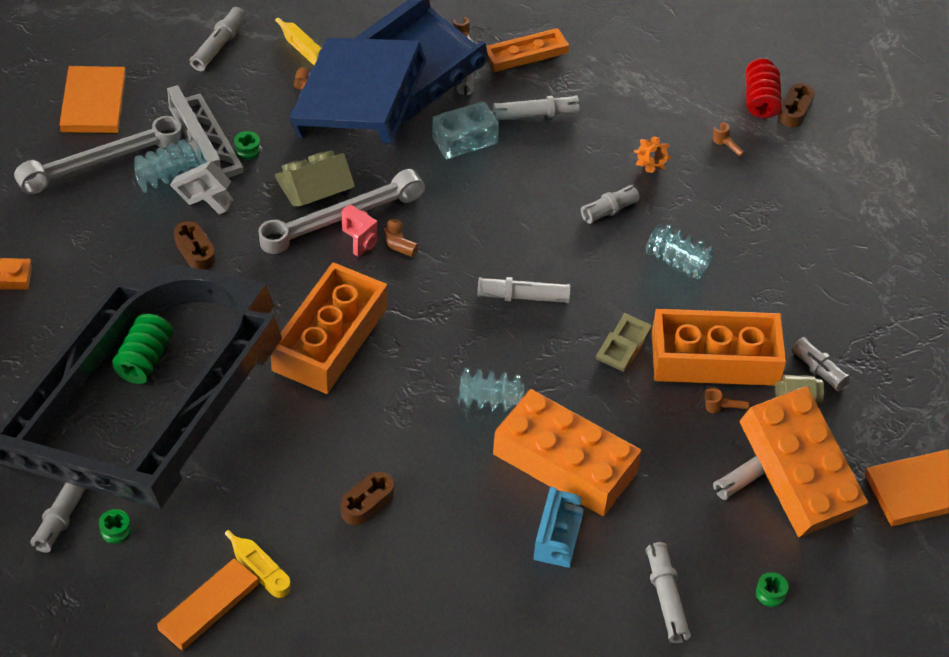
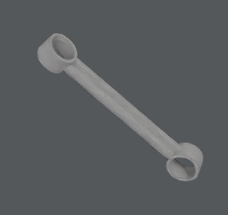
[14,116,182,194]
[258,169,425,254]

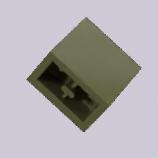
[274,150,355,206]

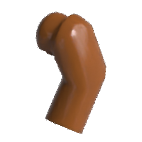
[384,219,419,257]

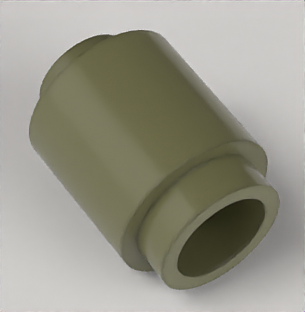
[775,375,824,404]

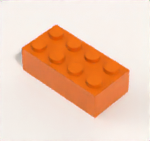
[271,262,388,394]
[651,309,786,386]
[739,386,868,538]
[493,389,642,517]

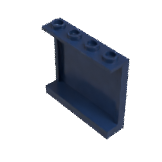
[354,0,489,123]
[290,38,427,143]

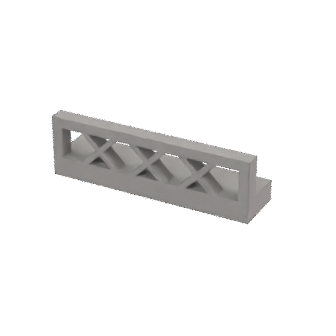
[167,85,243,178]

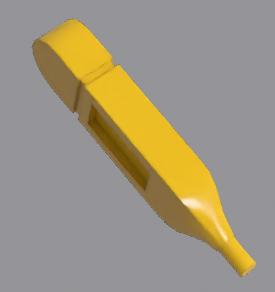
[275,18,322,65]
[225,530,291,598]

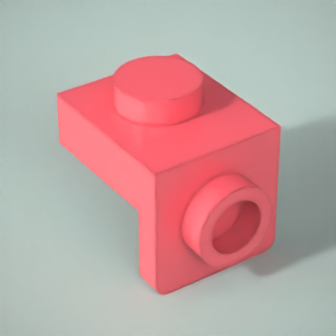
[342,204,378,257]

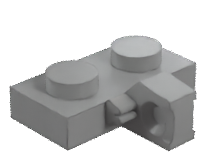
[170,161,234,214]

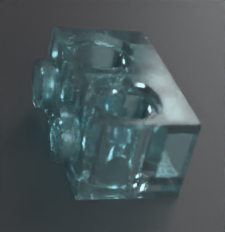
[432,101,499,159]

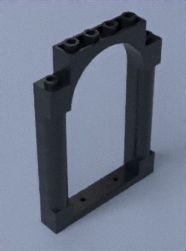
[0,262,282,509]

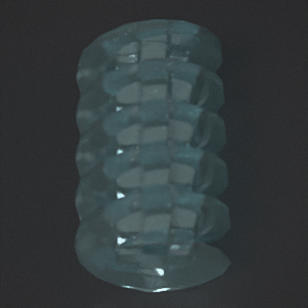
[134,139,200,193]
[645,224,714,279]
[458,368,525,413]

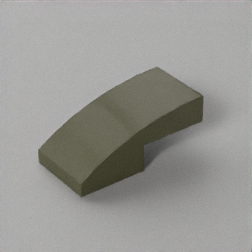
[596,313,652,372]

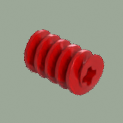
[745,58,782,119]

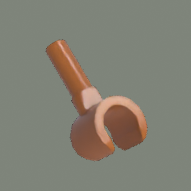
[453,17,472,41]
[294,68,310,90]
[713,122,745,157]
[705,388,749,414]

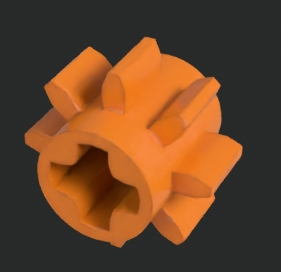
[634,136,672,173]

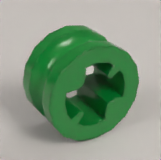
[234,131,260,160]
[99,509,131,544]
[756,572,789,607]

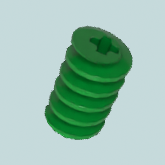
[112,314,174,384]

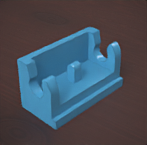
[533,487,584,568]

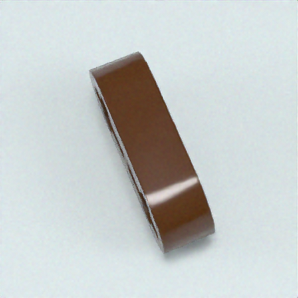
[778,83,815,127]
[174,221,215,270]
[340,471,394,525]

